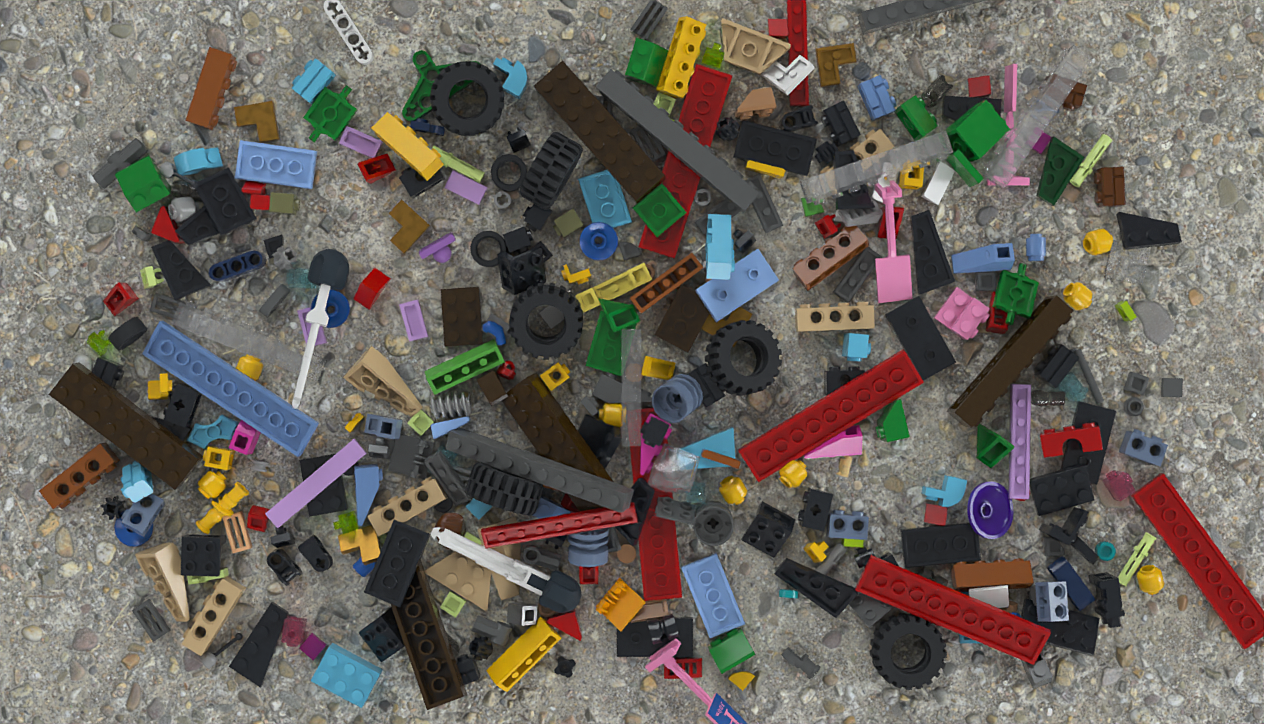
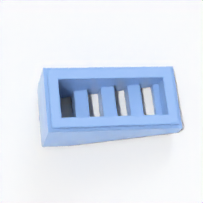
[431,416,471,439]

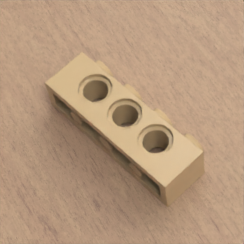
[818,129,895,196]
[795,302,875,332]
[367,477,448,537]
[182,576,246,656]

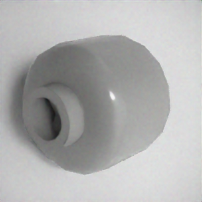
[168,196,199,223]

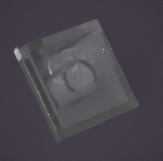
[648,444,700,493]

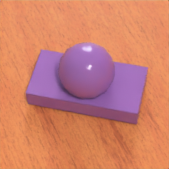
[419,232,456,263]

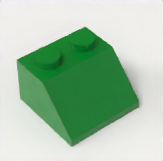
[625,38,668,88]
[894,95,938,142]
[115,155,171,213]
[875,399,910,442]
[708,628,755,674]

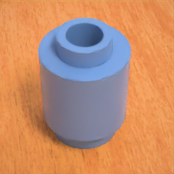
[1026,234,1046,261]

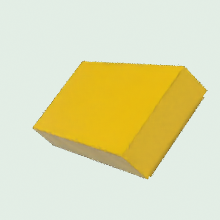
[745,160,785,179]
[641,356,675,380]

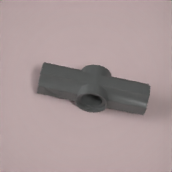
[92,138,148,189]

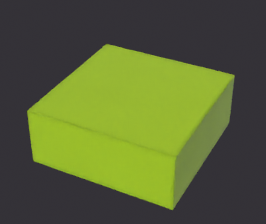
[1114,301,1137,321]
[841,538,864,548]

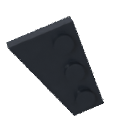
[175,206,219,246]

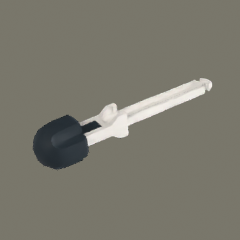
[292,249,349,409]
[431,527,582,613]

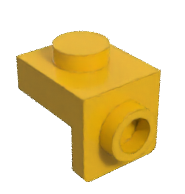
[561,264,591,285]
[148,373,172,400]

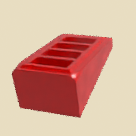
[986,291,1008,334]
[664,657,702,679]

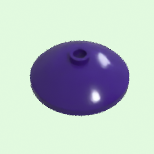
[967,481,1014,539]

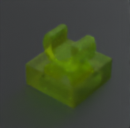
[701,42,725,69]
[87,330,111,356]
[333,510,359,534]

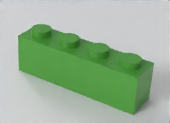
[425,339,505,395]

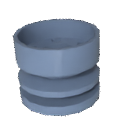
[652,374,703,423]
[568,528,609,567]

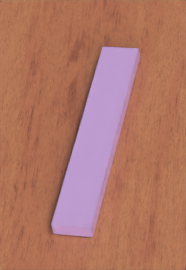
[1008,384,1031,499]
[265,439,367,528]

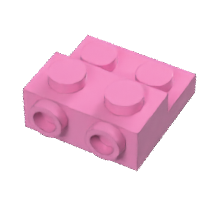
[934,287,990,340]

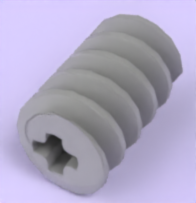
[431,392,472,419]

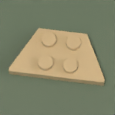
[721,18,791,75]
[425,551,492,611]

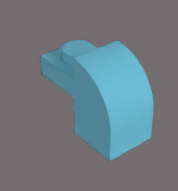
[493,58,528,99]
[174,148,223,176]
[921,475,967,507]

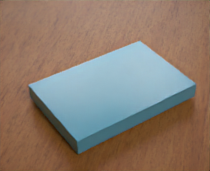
[578,170,632,228]

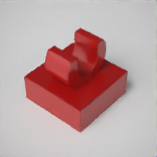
[815,214,841,239]

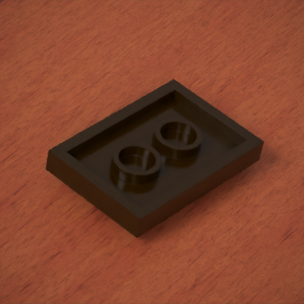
[654,284,709,353]
[440,287,483,347]

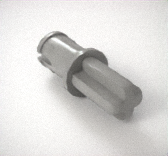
[815,543,847,575]

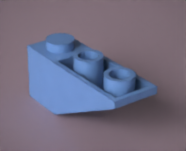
[951,243,1015,274]

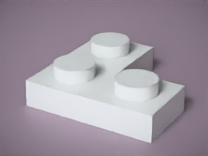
[761,55,814,95]

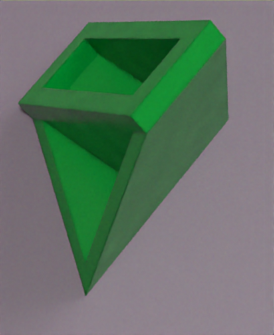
[598,298,640,333]
[976,424,1015,468]

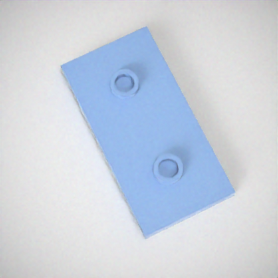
[235,140,317,189]
[695,249,779,322]
[681,553,745,638]

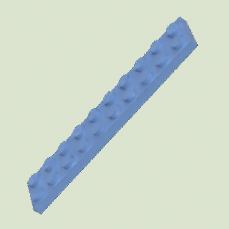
[142,321,319,457]

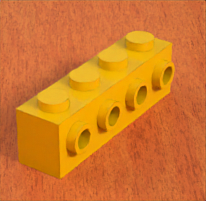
[656,16,707,99]
[371,112,444,181]
[486,617,561,692]

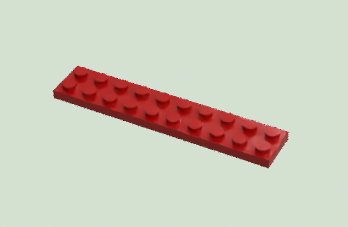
[638,64,733,259]
[738,349,924,482]
[626,408,682,601]
[1131,473,1264,650]
[855,555,1051,665]

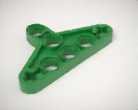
[402,50,480,122]

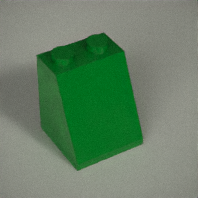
[938,100,1010,162]

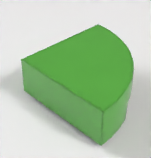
[801,197,824,217]

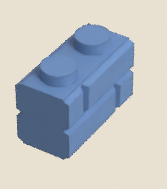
[857,75,897,121]

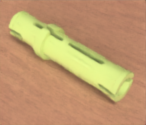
[1070,134,1112,187]
[431,145,485,183]
[1118,532,1157,586]

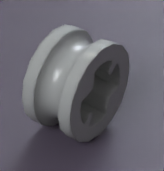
[694,189,711,207]
[494,191,511,209]
[250,459,269,472]

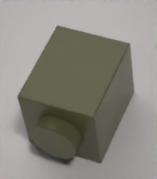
[269,192,300,215]
[553,208,584,238]

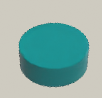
[1095,541,1116,561]
[779,589,798,598]

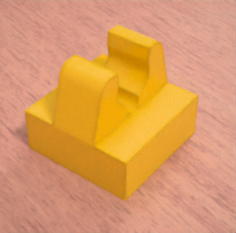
[803,541,829,563]

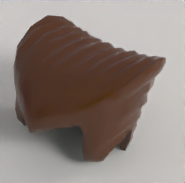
[435,512,466,550]

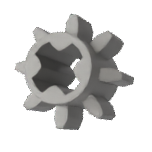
[272,246,298,271]

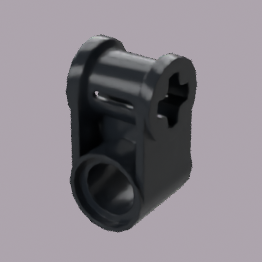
[779,105,818,132]
[298,534,333,572]
[267,548,302,586]

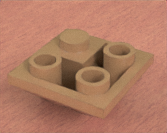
[734,87,776,121]

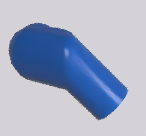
[482,321,507,346]

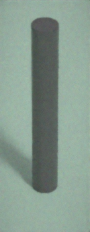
[1073,348,1104,404]

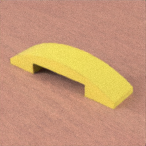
[575,262,653,313]

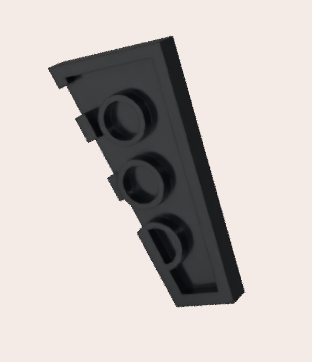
[774,558,859,618]

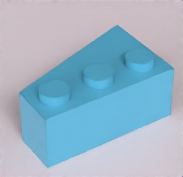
[705,214,735,280]
[676,427,735,470]

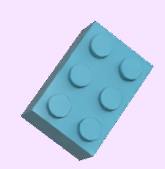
[311,643,383,708]

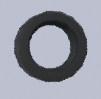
[491,154,527,192]
[470,230,507,267]
[108,317,147,351]

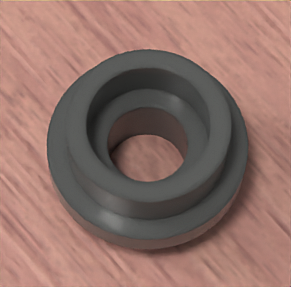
[1124,397,1144,416]

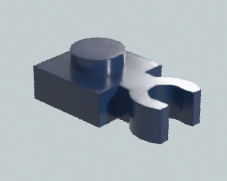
[410,118,445,136]

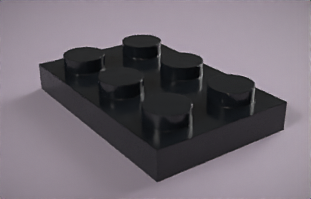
[195,168,257,237]
[299,453,348,517]
[1029,463,1094,516]

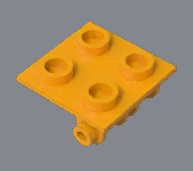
[595,578,646,631]

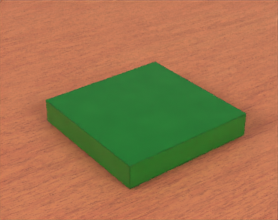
[945,150,983,187]
[632,183,687,237]

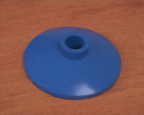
[580,222,618,260]
[311,290,350,328]
[114,511,153,547]

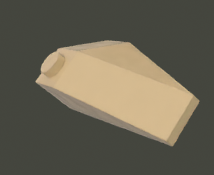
[343,346,423,417]
[477,516,521,601]
[135,542,190,622]

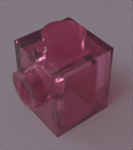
[1102,470,1136,501]
[281,616,307,647]

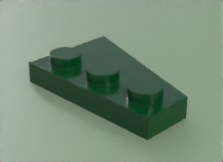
[1036,136,1084,206]

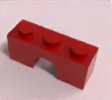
[1040,422,1103,458]

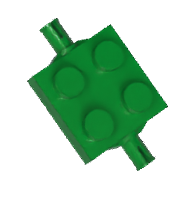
[303,85,358,143]
[993,263,1039,325]

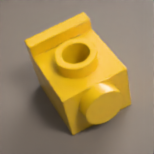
[898,160,924,190]
[540,362,570,391]
[203,446,235,470]

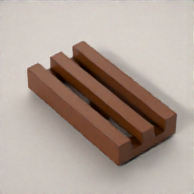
[700,449,741,469]

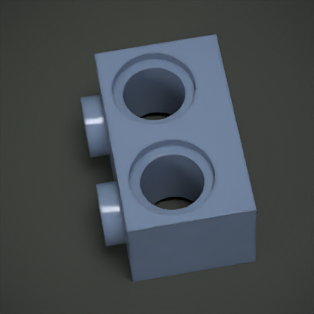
[1119,429,1168,466]
[121,494,165,537]
[826,510,869,540]
[1035,582,1069,622]

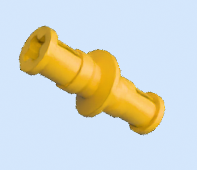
[196,482,249,534]

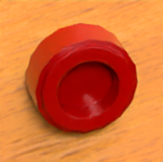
[496,360,516,380]

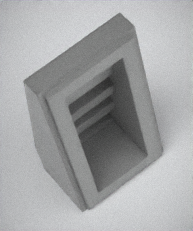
[838,200,883,227]

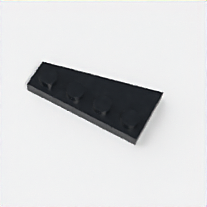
[910,210,955,295]
[229,602,289,688]

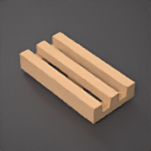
[222,511,253,553]

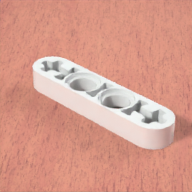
[324,0,373,65]

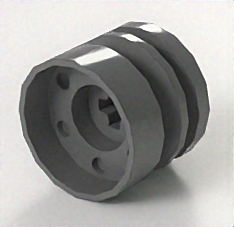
[693,501,734,546]

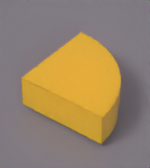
[345,412,365,432]
[728,671,755,691]

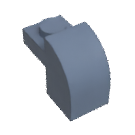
[364,414,403,439]

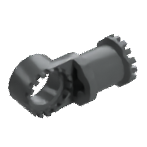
[781,647,821,679]

